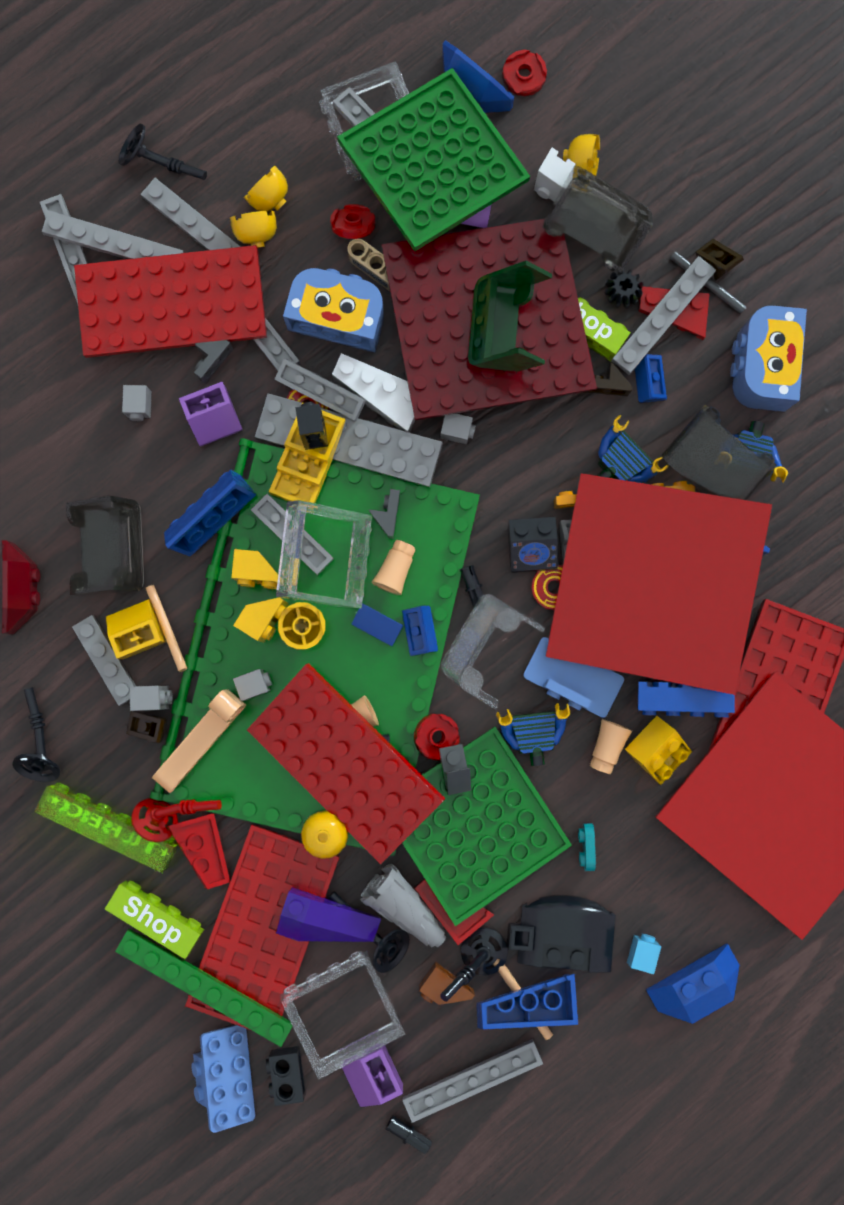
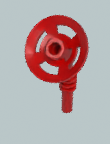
[131,798,222,842]

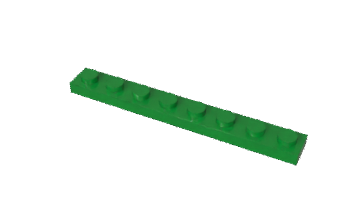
[115,929,294,1047]

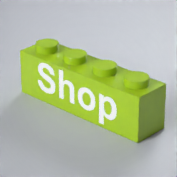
[578,297,631,362]
[105,881,205,959]

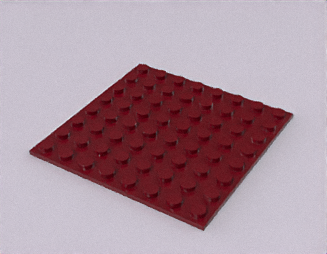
[382,216,597,420]

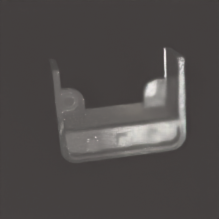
[441,594,545,709]

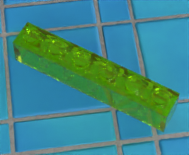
[34,783,178,873]

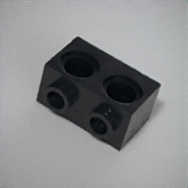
[295,402,328,450]
[266,1046,306,1106]

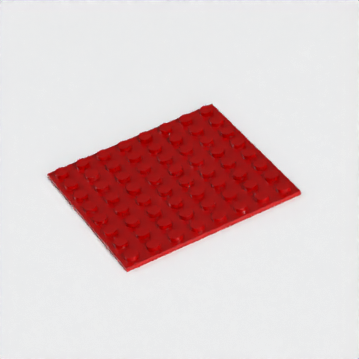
[546,473,772,695]
[655,672,844,940]

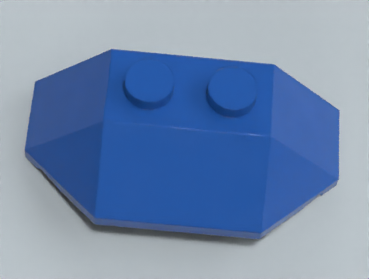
[442,40,514,113]
[646,943,740,1024]

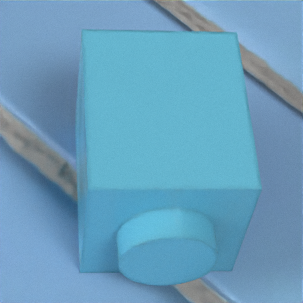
[627,934,661,974]

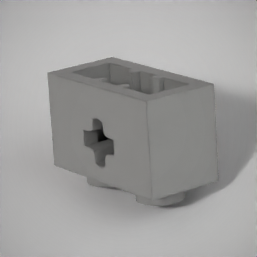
[130,686,173,711]

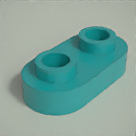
[578,823,596,871]

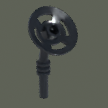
[118,123,207,180]
[12,687,61,782]
[328,891,410,973]
[440,927,508,1002]

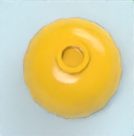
[563,134,600,178]
[243,166,288,212]
[230,211,277,248]
[278,602,325,649]
[301,810,349,859]

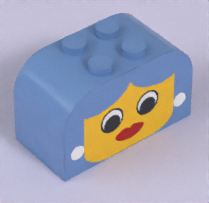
[283,268,384,353]
[730,306,807,412]

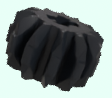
[604,268,644,308]

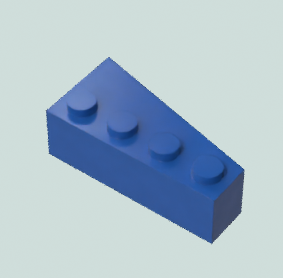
[637,682,735,717]
[476,974,578,1029]

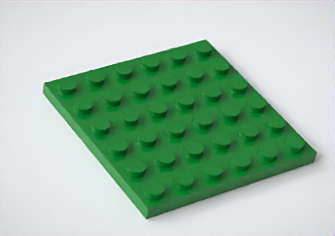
[337,68,530,251]
[402,727,572,926]

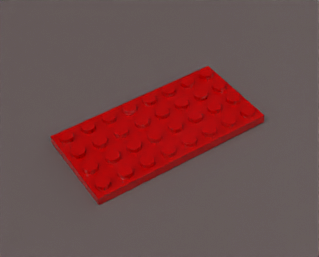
[74,245,267,358]
[708,599,844,752]
[247,663,445,864]
[185,824,340,1031]

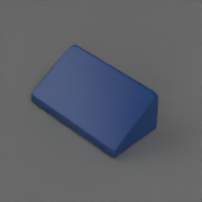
[635,354,667,403]
[351,603,403,646]
[402,606,438,656]

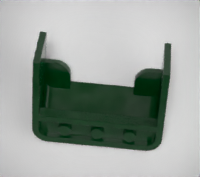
[468,260,552,372]

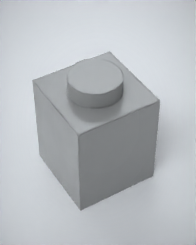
[122,385,152,421]
[440,414,476,444]
[233,669,272,701]

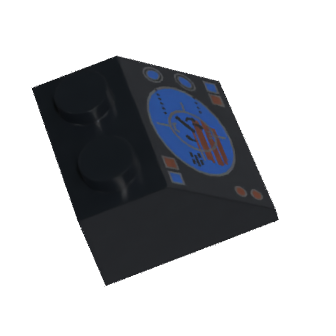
[507,517,558,573]

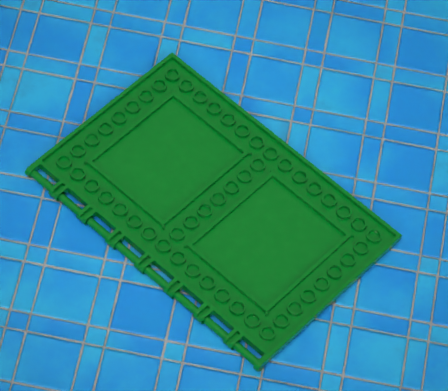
[150,438,480,856]

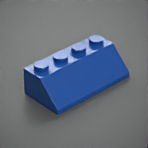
[164,470,256,557]

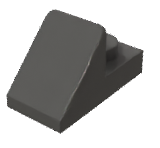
[194,340,233,384]
[369,489,400,539]
[438,744,471,795]

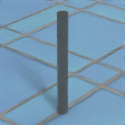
[670,251,746,314]

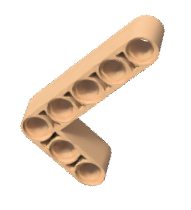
[152,689,246,793]

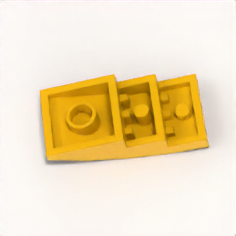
[269,403,346,510]

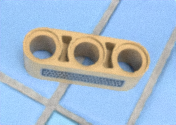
[348,239,390,291]

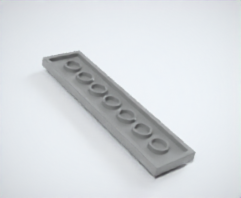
[255,393,443,487]

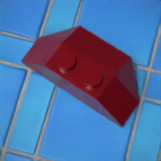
[2,540,40,634]

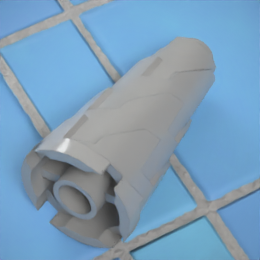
[360,864,446,947]

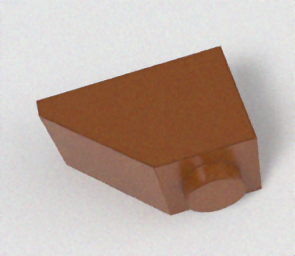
[419,962,475,1005]

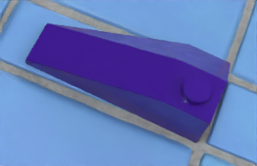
[276,887,381,942]

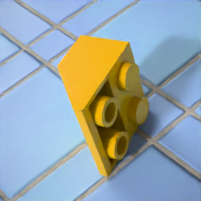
[232,549,284,590]
[233,597,289,643]
[106,599,167,659]
[625,716,692,785]

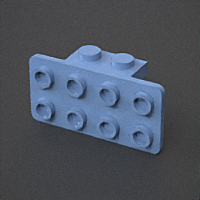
[523,637,624,718]
[192,1025,255,1133]

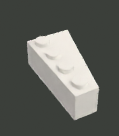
[534,148,629,233]
[332,353,415,433]

